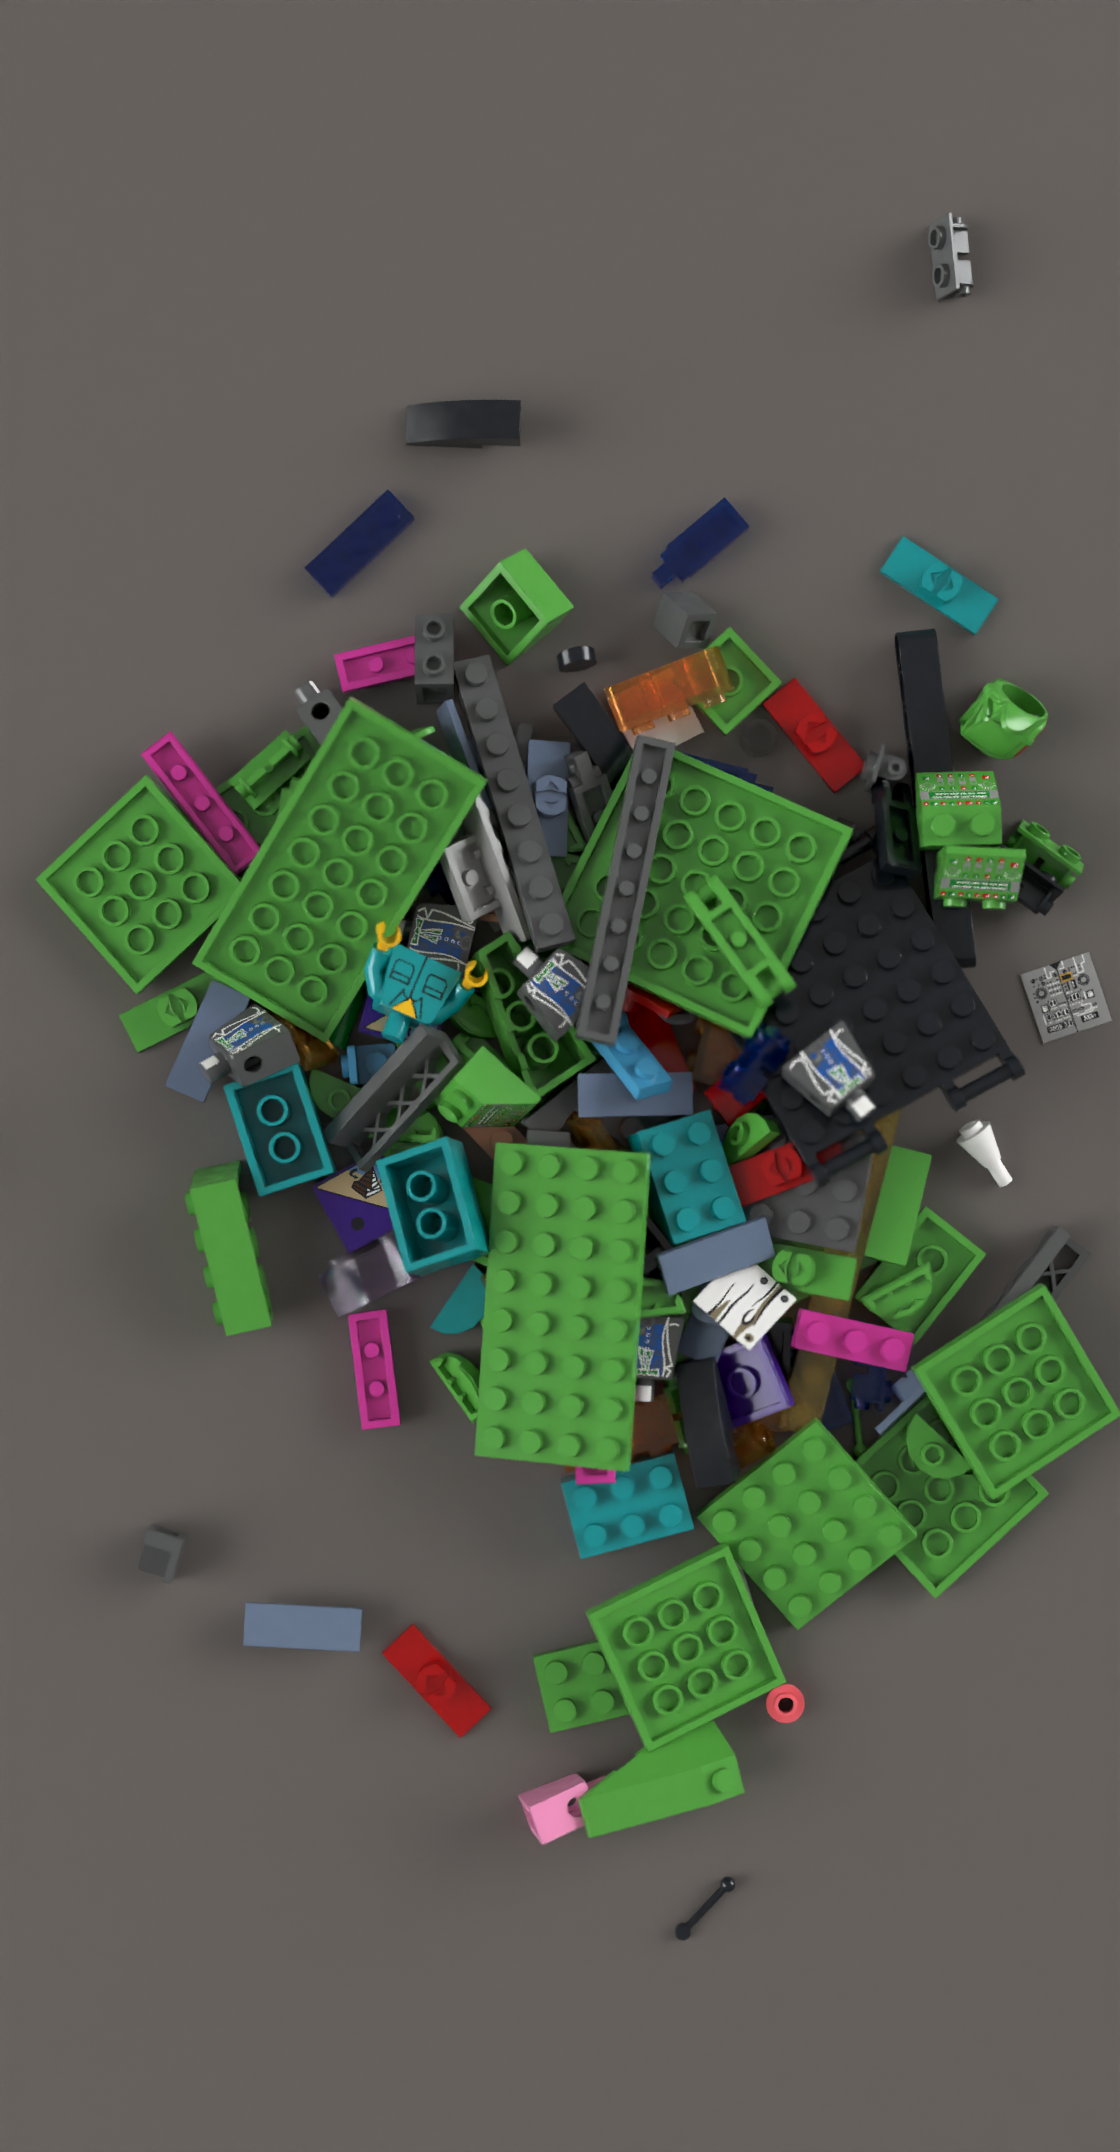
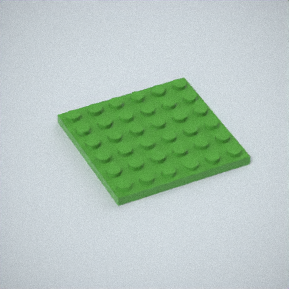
[554,750,853,1040]

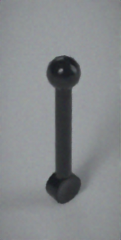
[675,1877,736,1940]

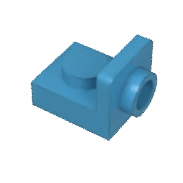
[341,1043,396,1085]

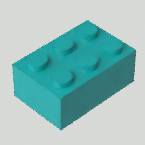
[223,1062,337,1197]
[627,1109,746,1245]
[376,1137,490,1276]
[561,1448,694,1559]

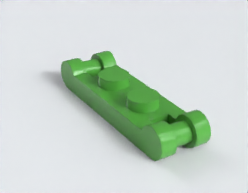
[683,874,797,1010]

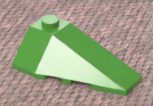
[578,1720,745,1838]

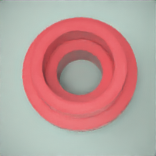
[766,1683,805,1723]

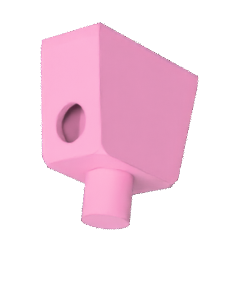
[518,1773,606,1845]

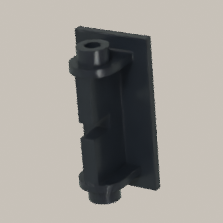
[999,844,1065,916]

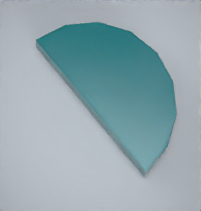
[430,1263,486,1334]

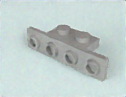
[439,795,531,942]

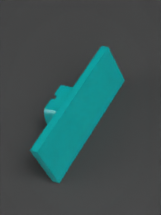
[879,536,999,635]

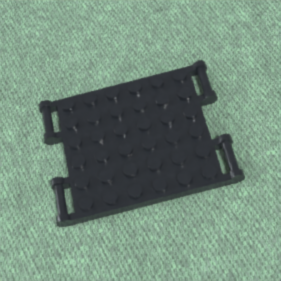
[725,825,1025,1187]

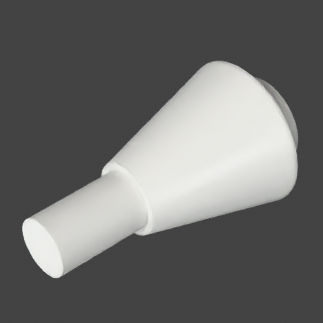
[956,1119,1013,1187]

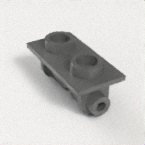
[928,212,974,301]
[860,743,907,792]

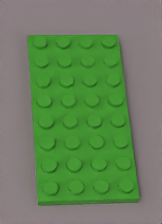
[192,696,487,1043]
[474,1142,651,1472]

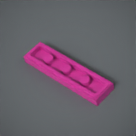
[140,731,261,876]

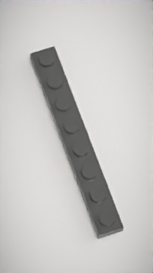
[454,654,575,953]
[575,735,676,1047]

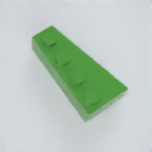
[469,931,596,1098]
[185,1160,274,1336]

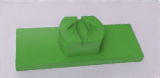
[119,972,235,1053]
[863,1145,932,1267]
[758,1243,858,1301]

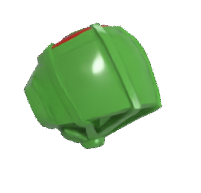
[958,677,1048,760]

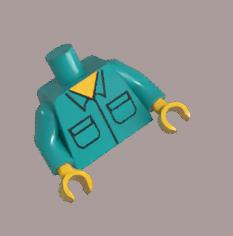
[364,921,488,1043]

